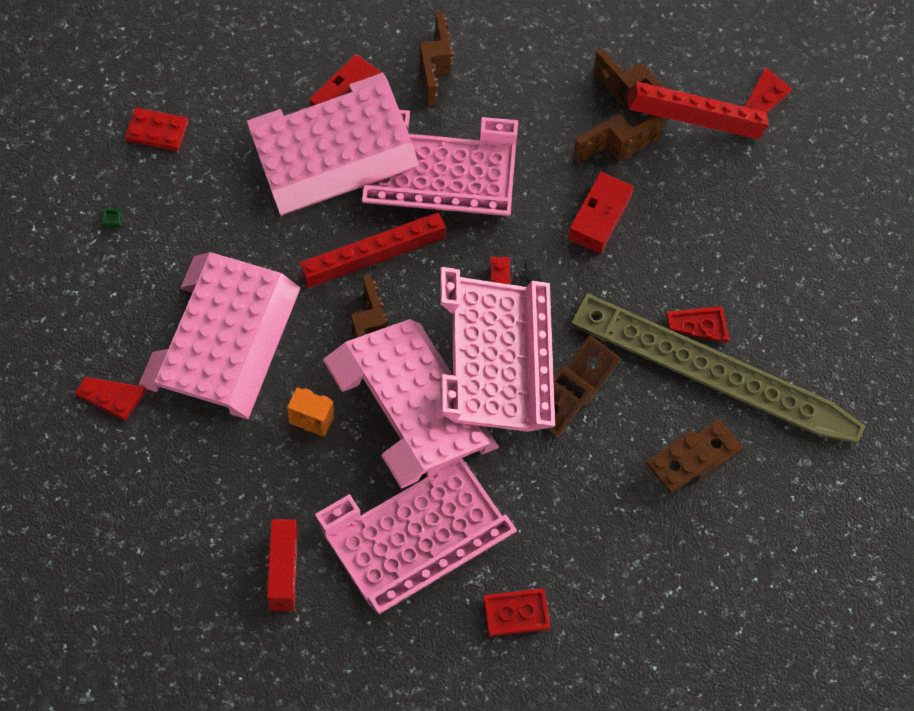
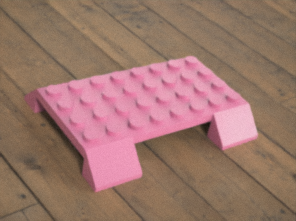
[247,73,419,216]
[362,110,518,216]
[139,252,300,419]
[440,267,555,432]
[323,319,499,488]
[315,458,517,614]

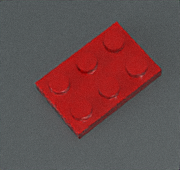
[125,107,188,151]
[484,588,550,637]

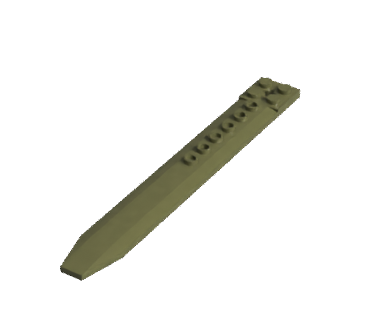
[571,293,865,444]

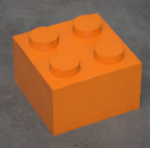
[287,388,334,437]

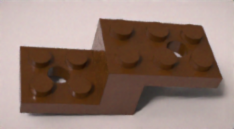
[420,11,454,107]
[593,48,669,122]
[572,113,665,163]
[351,274,389,339]
[547,336,621,437]
[646,419,744,494]

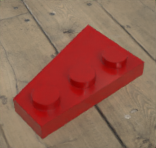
[745,68,792,114]
[666,306,730,343]
[75,377,147,421]

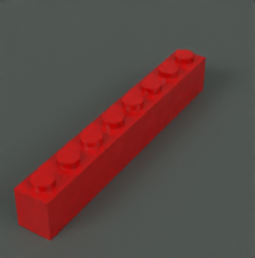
[627,81,769,139]
[300,212,446,288]

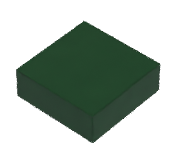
[101,208,122,228]

